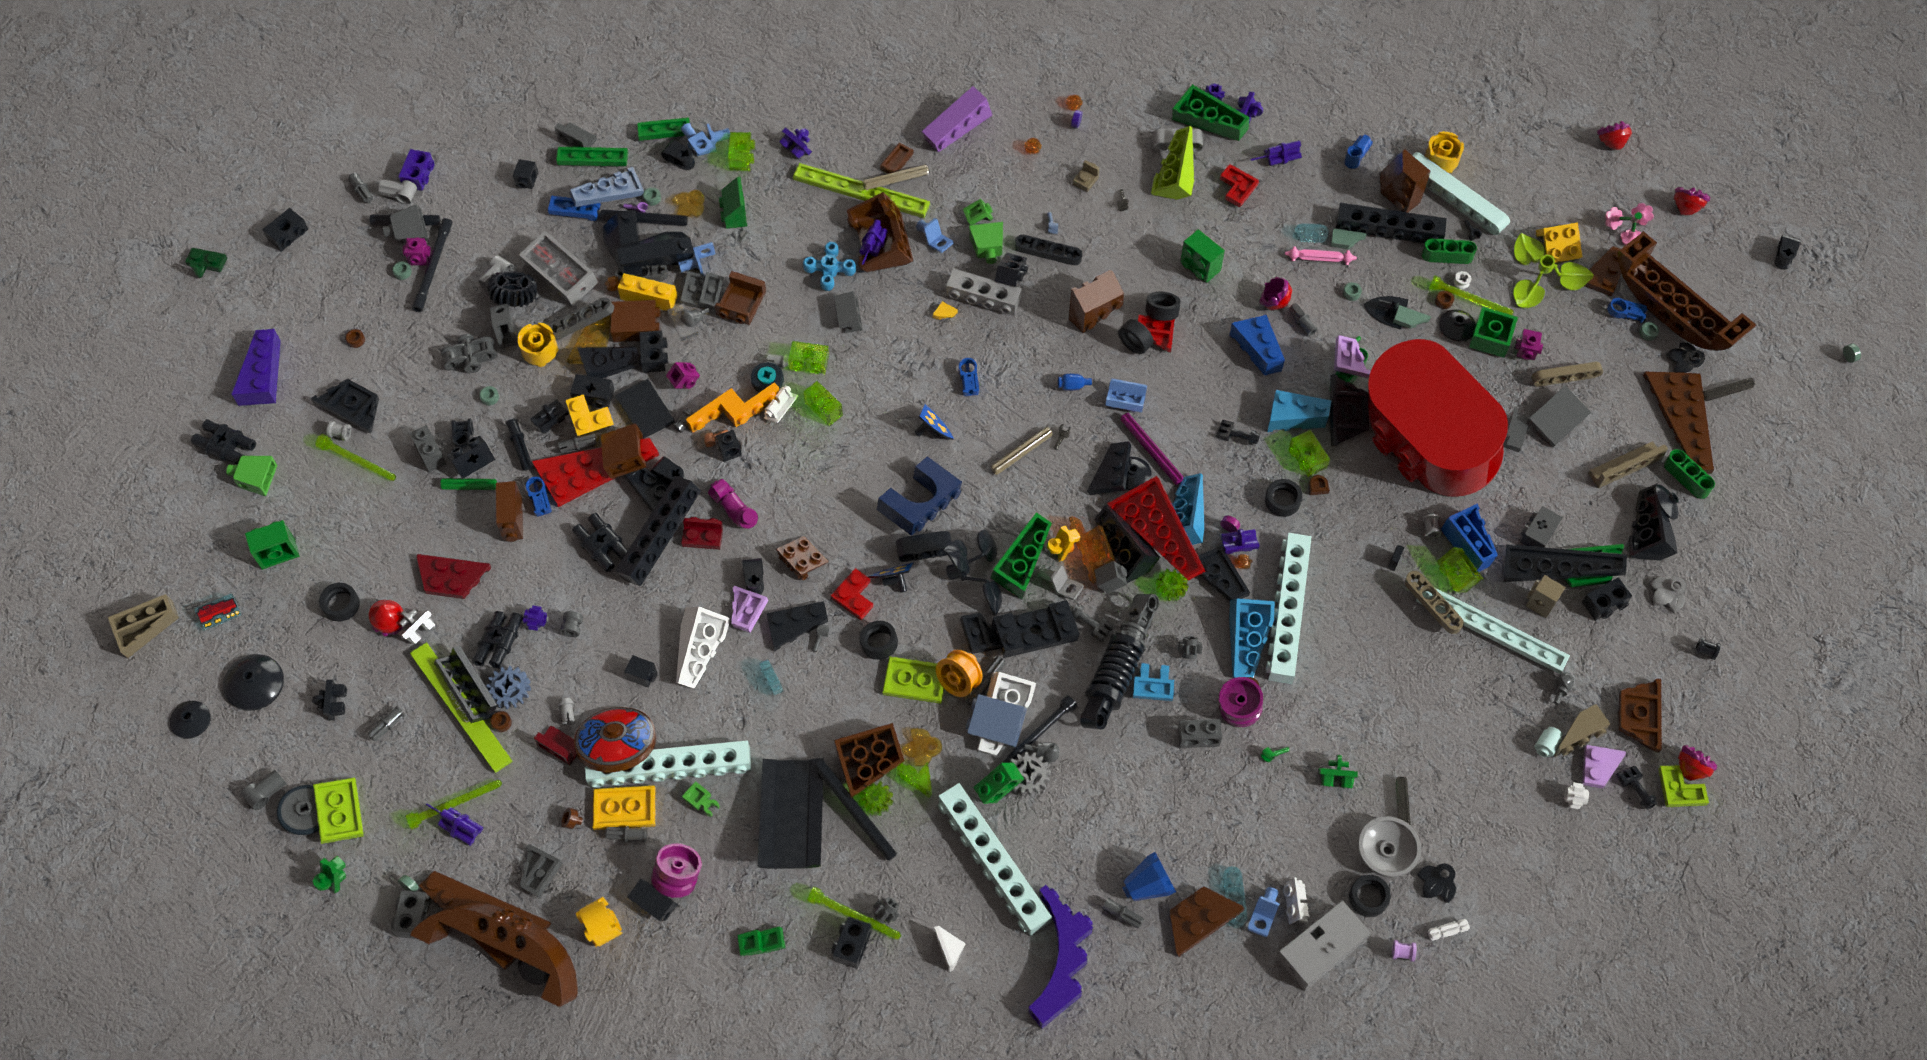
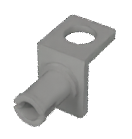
[1039,565,1084,600]

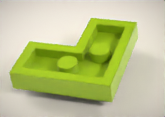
[1658,765,1709,807]

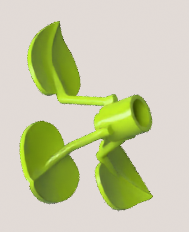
[1513,233,1594,308]

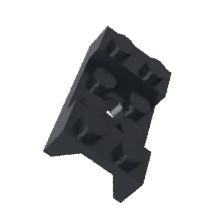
[991,600,1080,658]

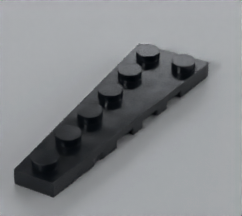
[1503,544,1627,582]

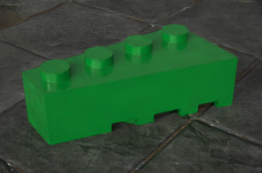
[1172,84,1250,141]
[990,512,1052,600]

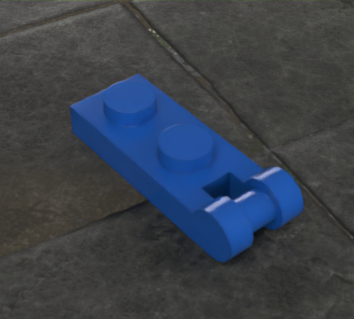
[548,196,601,221]

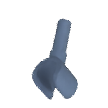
[1047,212,1058,234]

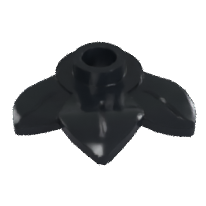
[1666,342,1705,373]
[1417,863,1456,903]

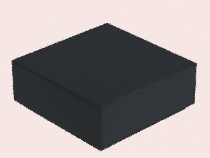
[1388,545,1405,571]

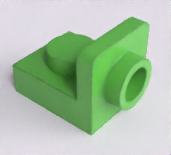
[963,199,993,225]

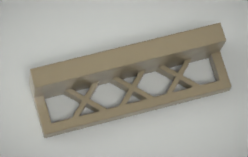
[1588,441,1668,488]

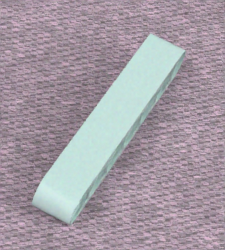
[1412,152,1510,235]

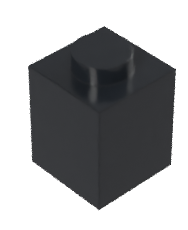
[624,655,658,688]

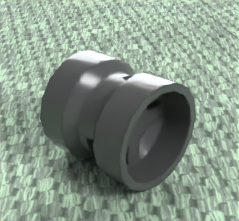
[560,611,583,637]

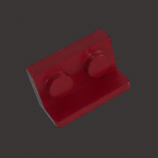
[681,517,723,550]

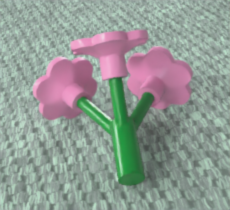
[1605,203,1654,245]

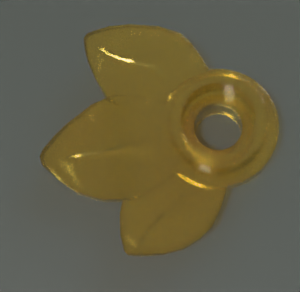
[672,190,705,217]
[902,728,942,766]

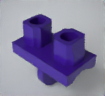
[1236,92,1264,123]
[779,127,812,159]
[1221,529,1260,554]

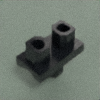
[530,399,569,433]
[312,679,347,721]

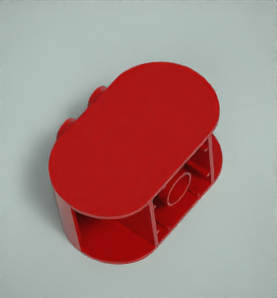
[1368,339,1508,497]

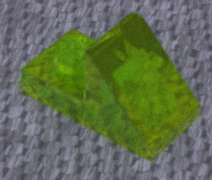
[896,762,932,798]

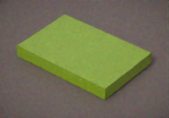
[882,656,944,704]
[313,778,364,844]

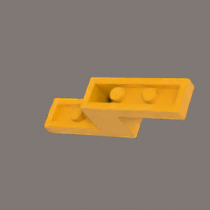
[686,382,780,433]

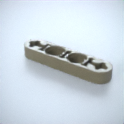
[1531,362,1603,387]
[1405,571,1464,634]

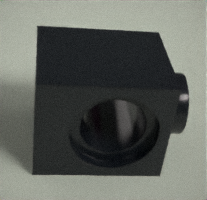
[513,159,539,189]
[716,430,742,462]

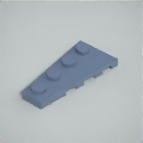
[570,167,644,207]

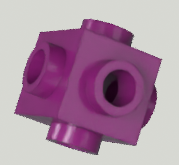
[403,237,430,266]
[1515,329,1543,361]
[666,362,700,389]

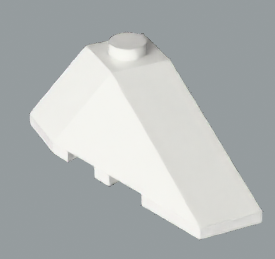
[676,607,730,688]
[977,672,1036,755]

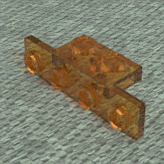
[1069,516,1115,585]

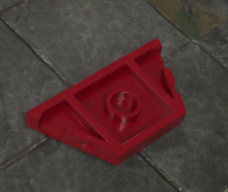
[417,554,491,599]

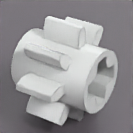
[1564,783,1589,809]

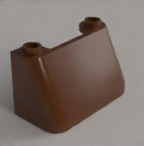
[847,192,913,272]

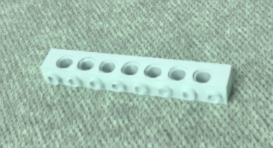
[1266,533,1312,684]
[585,741,751,788]
[937,783,1052,936]

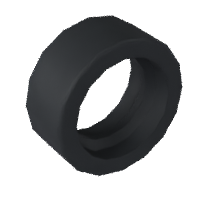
[1145,291,1181,321]
[1118,319,1154,355]
[1265,479,1303,517]
[319,582,360,622]
[859,621,898,660]
[1349,875,1391,917]

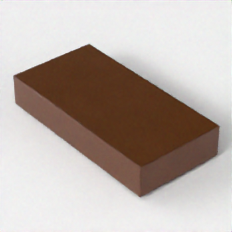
[880,142,914,174]

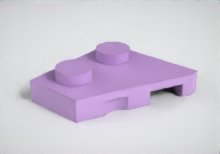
[1334,335,1370,378]
[732,586,768,633]
[1582,745,1626,789]

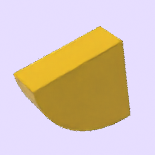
[933,301,958,320]

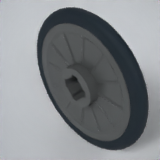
[277,785,319,835]

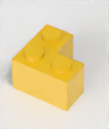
[566,394,614,436]

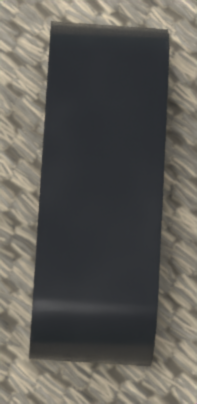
[896,531,952,562]

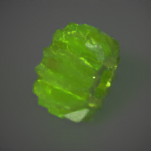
[1155,568,1189,601]
[859,781,893,816]

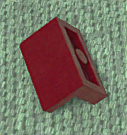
[534,726,577,766]

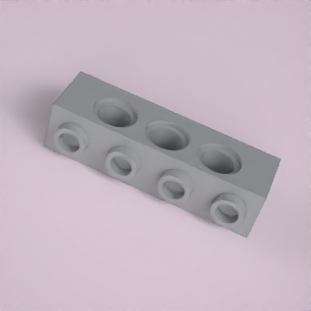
[946,269,1022,316]

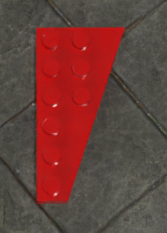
[532,438,659,507]
[1107,476,1205,581]

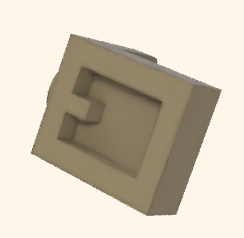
[1073,160,1100,192]

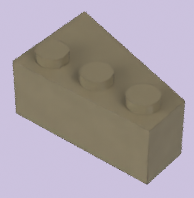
[108,594,179,658]

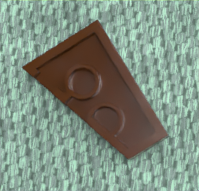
[1585,246,1621,297]

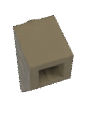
[1554,704,1610,757]

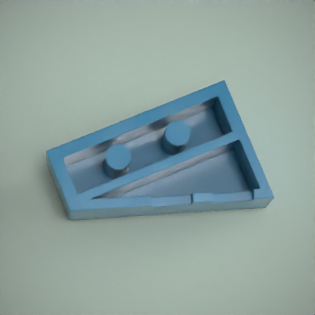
[1267,390,1331,432]

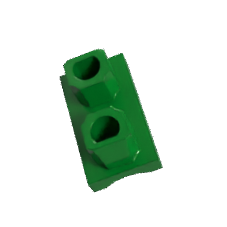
[1318,755,1358,788]
[313,856,346,894]

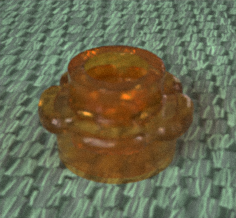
[1066,95,1083,111]
[1024,138,1042,154]
[604,276,621,291]
[1233,554,1253,569]

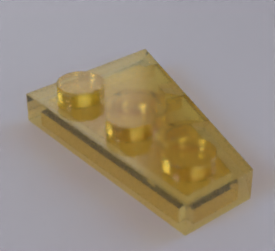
[567,315,611,364]

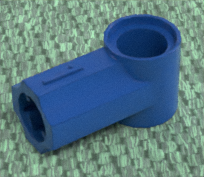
[1344,135,1373,169]

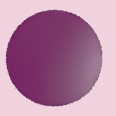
[1220,515,1240,532]

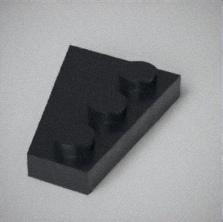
[577,347,641,378]
[766,601,828,651]

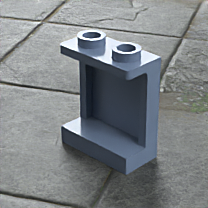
[966,694,1027,748]

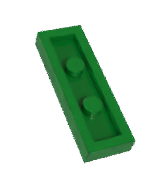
[637,117,690,141]

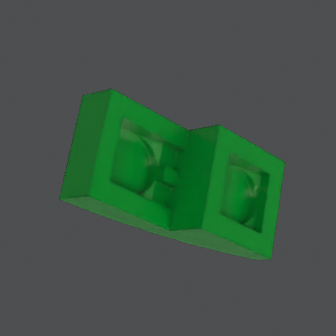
[738,926,785,956]

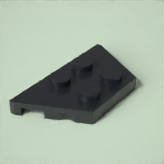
[1330,374,1369,446]
[311,379,379,433]

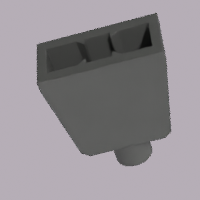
[383,204,429,243]
[490,303,518,349]

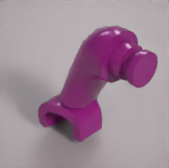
[708,479,758,529]

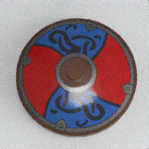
[574,707,656,772]

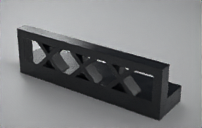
[434,646,497,723]

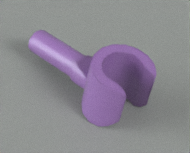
[623,202,648,212]

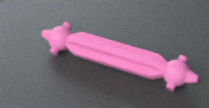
[1285,246,1357,265]

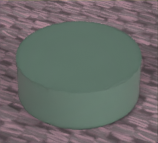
[643,188,661,206]
[392,261,412,280]
[1343,282,1362,301]
[1639,322,1659,341]
[1843,343,1861,363]
[479,386,499,406]
[398,875,419,892]

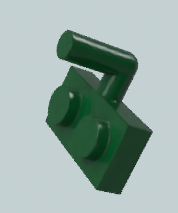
[185,248,227,278]

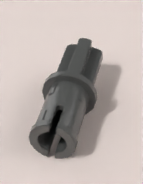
[348,173,373,203]
[1288,304,1318,336]
[558,433,597,453]
[368,706,405,742]
[605,826,648,842]
[1102,898,1144,929]

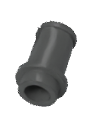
[673,409,694,433]

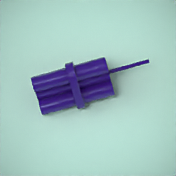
[1250,140,1302,166]
[859,220,888,265]
[426,803,483,846]

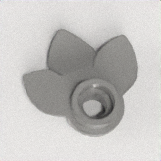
[1650,577,1687,613]

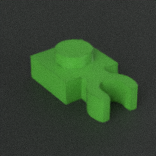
[682,781,720,817]

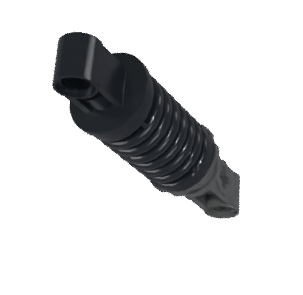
[1080,594,1159,730]

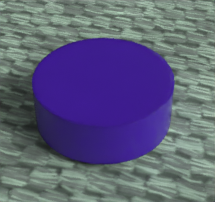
[1071,110,1083,128]

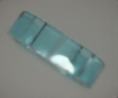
[1294,223,1329,243]
[759,659,783,696]

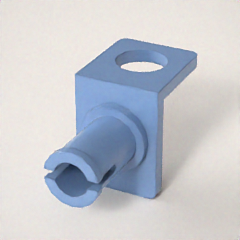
[681,123,713,155]
[696,124,731,156]
[916,218,953,253]
[678,242,715,275]
[1247,887,1279,937]

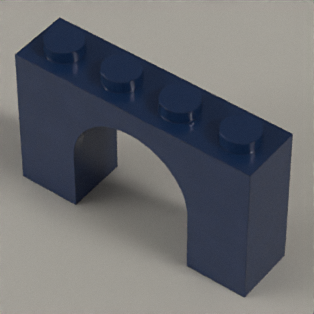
[876,456,962,536]

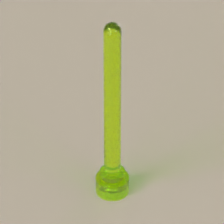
[1429,275,1514,315]
[315,434,396,481]
[405,780,502,830]
[807,886,901,940]

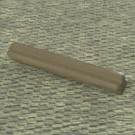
[863,165,929,190]
[991,427,1053,475]

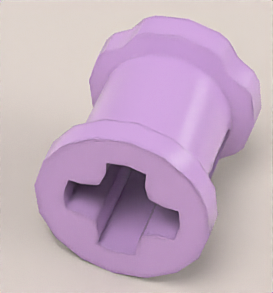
[1392,940,1416,962]

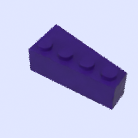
[231,329,281,406]

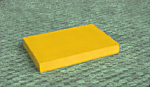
[593,785,656,830]

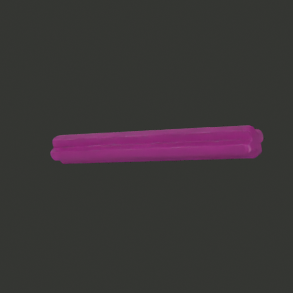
[1120,413,1184,485]

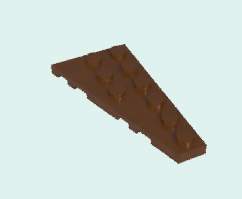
[1643,371,1714,474]
[419,871,551,970]

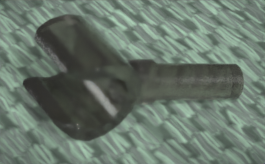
[1117,189,1128,212]
[1053,424,1071,450]

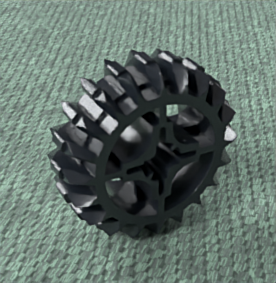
[487,270,537,308]

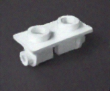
[764,385,798,423]
[1284,878,1309,925]

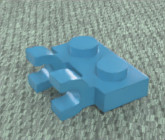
[1133,663,1174,701]

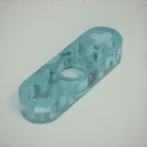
[1222,866,1247,928]

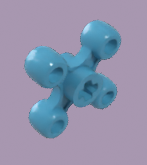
[803,242,856,291]

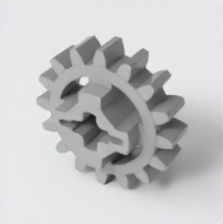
[1011,752,1051,797]

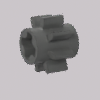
[1178,636,1202,659]
[873,897,900,924]

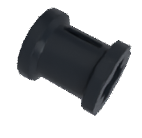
[1695,637,1721,660]

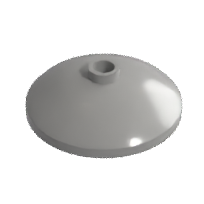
[1358,816,1421,878]

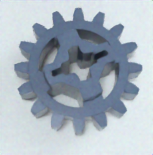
[486,666,531,709]

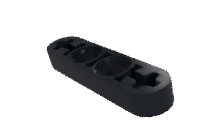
[1015,234,1083,266]

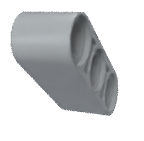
[1152,129,1203,152]

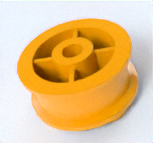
[936,650,982,697]

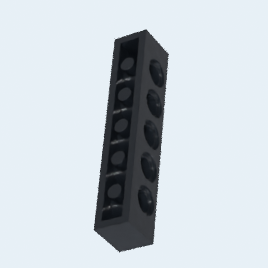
[1335,202,1447,243]
[615,476,701,586]

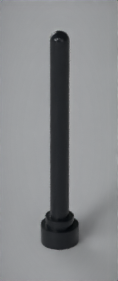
[1002,695,1078,763]

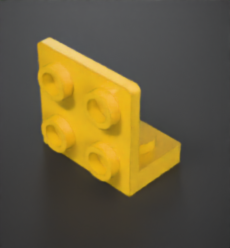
[1536,223,1582,263]

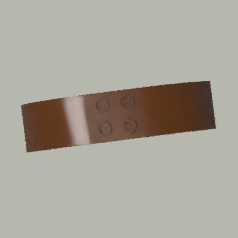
[1618,231,1756,351]
[410,903,578,1007]

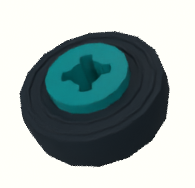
[750,362,784,393]

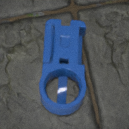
[1607,298,1647,323]
[959,358,979,396]
[526,477,552,517]

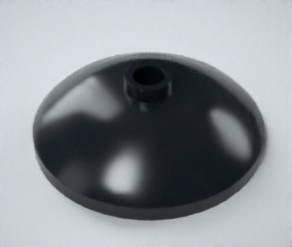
[223,654,284,711]

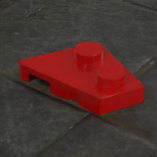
[1138,315,1175,352]

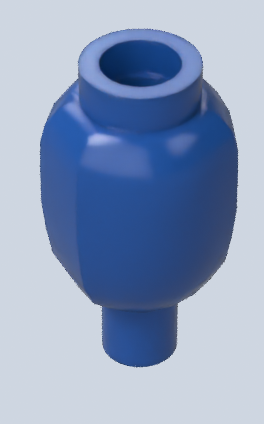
[1058,373,1092,391]

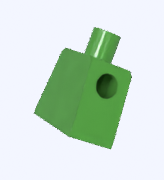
[969,222,1003,264]
[227,456,278,496]

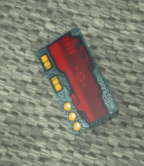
[194,594,242,631]

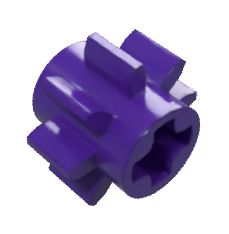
[1205,83,1225,101]
[523,605,547,631]

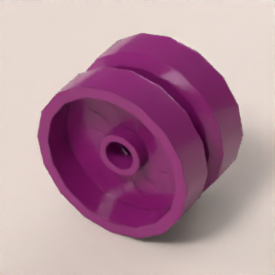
[1219,677,1263,727]
[651,843,702,898]

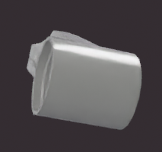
[378,180,417,204]
[478,255,514,290]

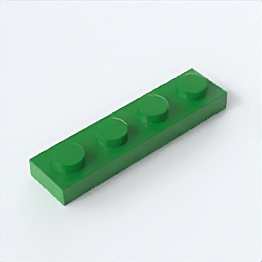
[556,147,629,166]

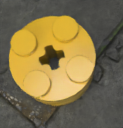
[1425,131,1464,173]
[518,323,559,367]
[576,897,622,947]

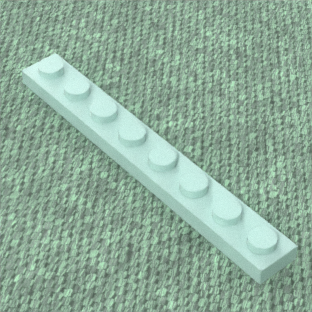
[1416,587,1570,674]

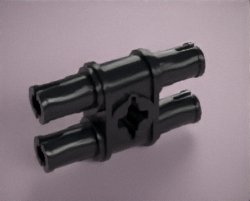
[191,419,256,464]
[572,513,628,572]
[472,611,523,669]

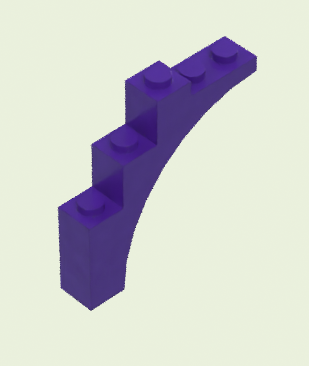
[1028,885,1093,1029]

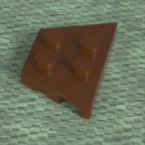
[1619,678,1662,753]
[1170,886,1245,957]

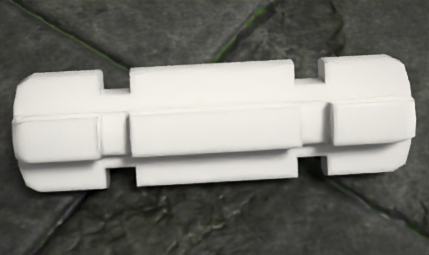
[1428,919,1470,941]

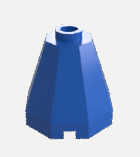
[1122,852,1176,901]

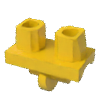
[1047,526,1081,562]

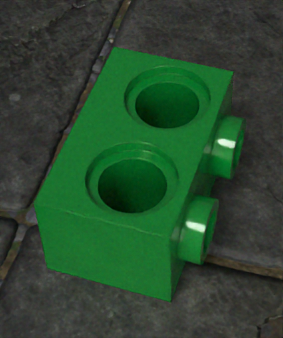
[973,763,1024,804]

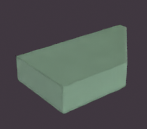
[1331,228,1366,249]
[1393,305,1431,329]

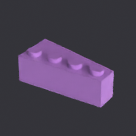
[922,86,992,152]

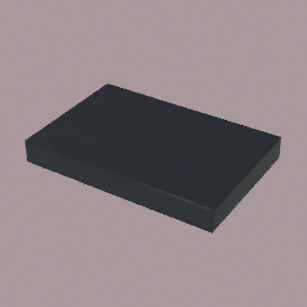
[615,379,675,439]

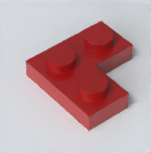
[1220,164,1259,208]
[831,568,873,620]

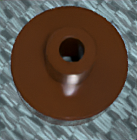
[561,807,583,829]

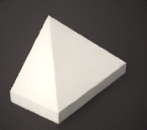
[934,926,965,972]

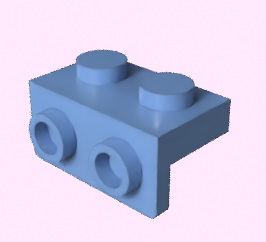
[1105,379,1147,412]

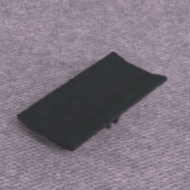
[758,758,824,869]

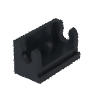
[627,878,678,922]

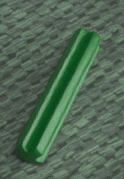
[440,478,497,490]

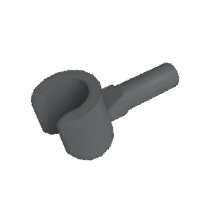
[812,625,829,652]

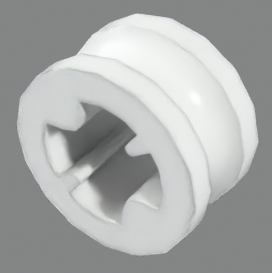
[1453,271,1471,289]

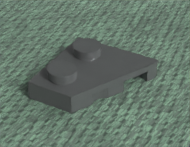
[520,844,562,898]

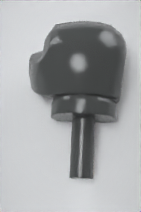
[680,308,709,327]
[1553,672,1574,705]
[1024,742,1059,764]

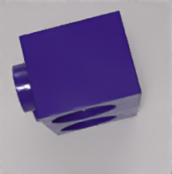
[399,149,435,191]

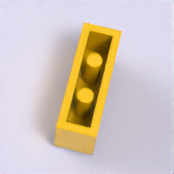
[618,273,678,312]

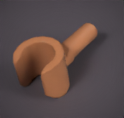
[704,429,728,447]

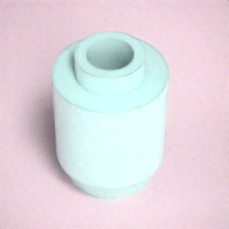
[1535,727,1563,758]

